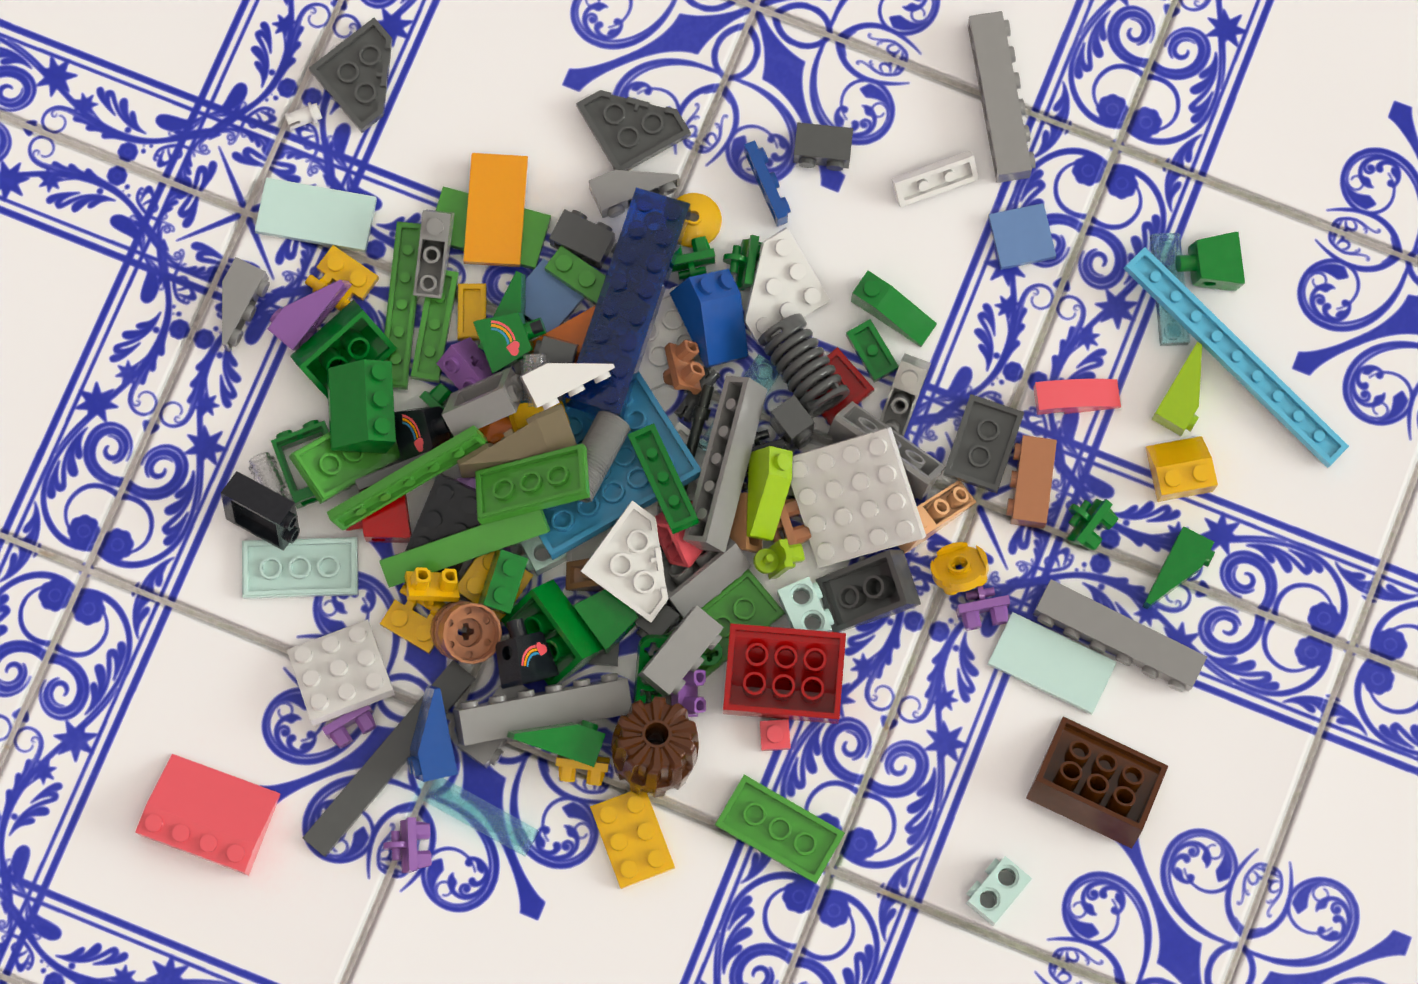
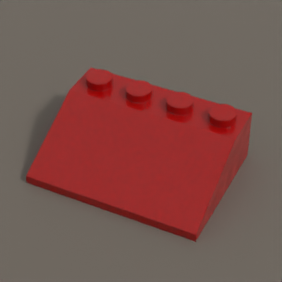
[723,623,846,724]

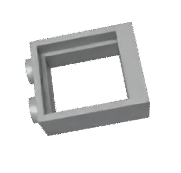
[442,367,525,436]

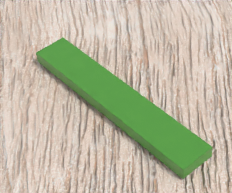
[384,222,421,390]
[327,425,488,530]
[379,509,550,588]

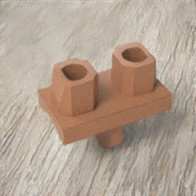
[663,340,705,395]
[773,498,811,545]

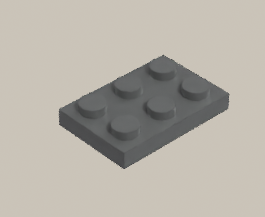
[943,394,1024,493]

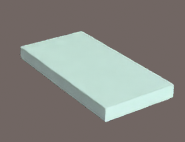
[255,178,377,253]
[242,537,358,599]
[987,612,1117,715]

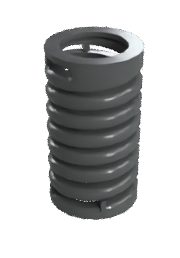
[758,313,850,418]

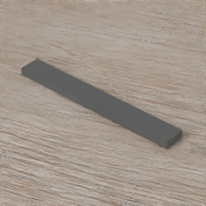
[303,660,476,857]

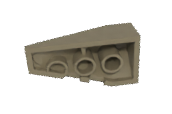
[457,404,577,478]

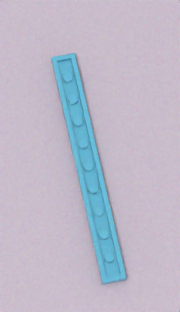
[1123,247,1349,468]

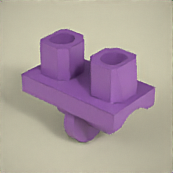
[956,586,1010,631]
[671,669,706,717]
[322,705,377,749]
[383,817,432,873]

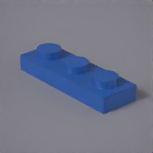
[744,140,791,227]

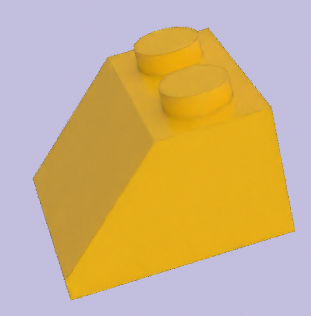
[1145,436,1218,502]

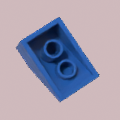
[669,268,749,368]
[407,685,458,782]

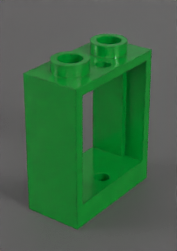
[271,420,351,509]

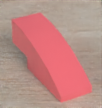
[1033,379,1121,415]

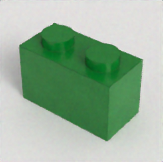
[478,549,528,614]

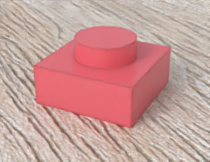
[760,719,791,751]

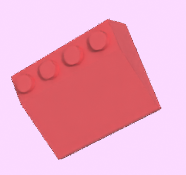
[135,754,281,876]

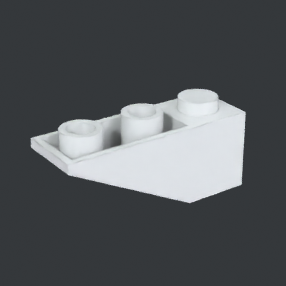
[520,363,615,410]

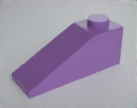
[267,280,352,350]

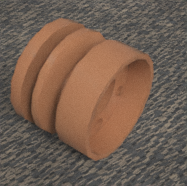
[430,600,502,664]

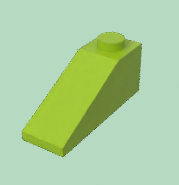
[1152,342,1202,436]
[747,446,793,541]

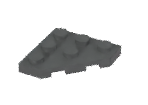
[309,17,393,133]
[576,90,691,171]

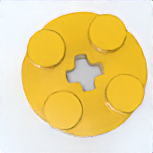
[930,542,989,595]

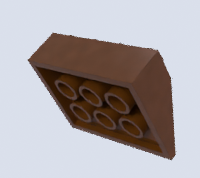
[1026,716,1168,849]

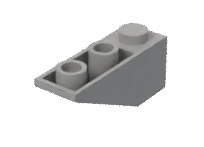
[588,170,680,218]
[413,209,455,299]
[222,257,270,352]
[880,353,931,437]

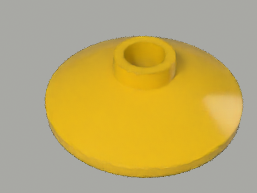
[666,193,722,248]

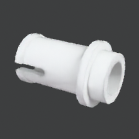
[285,102,322,131]

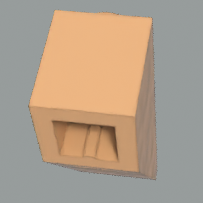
[898,481,976,554]

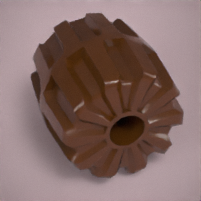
[611,696,699,798]

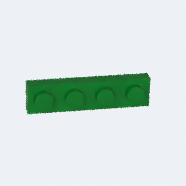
[627,423,699,534]

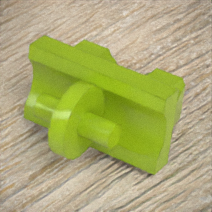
[753,539,805,580]

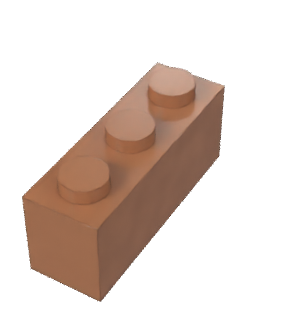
[1006,435,1057,529]

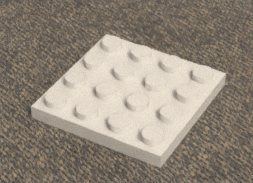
[791,427,926,568]

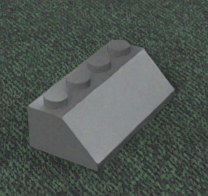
[827,401,946,500]

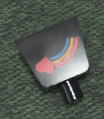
[394,406,451,461]
[495,618,559,689]

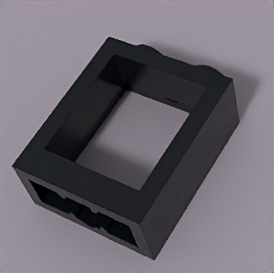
[221,471,300,551]

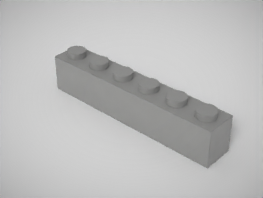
[967,11,1036,183]
[683,376,768,553]
[1033,579,1207,692]
[453,673,632,746]

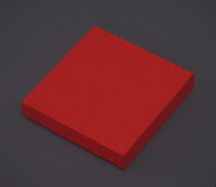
[800,347,875,426]

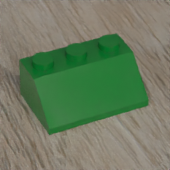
[290,300,398,399]
[327,359,396,454]
[501,579,604,685]

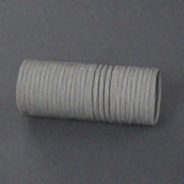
[579,411,631,503]

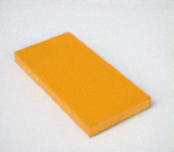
[463,153,528,267]

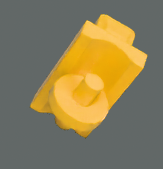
[404,567,460,606]
[555,755,610,786]

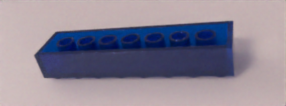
[565,187,691,418]

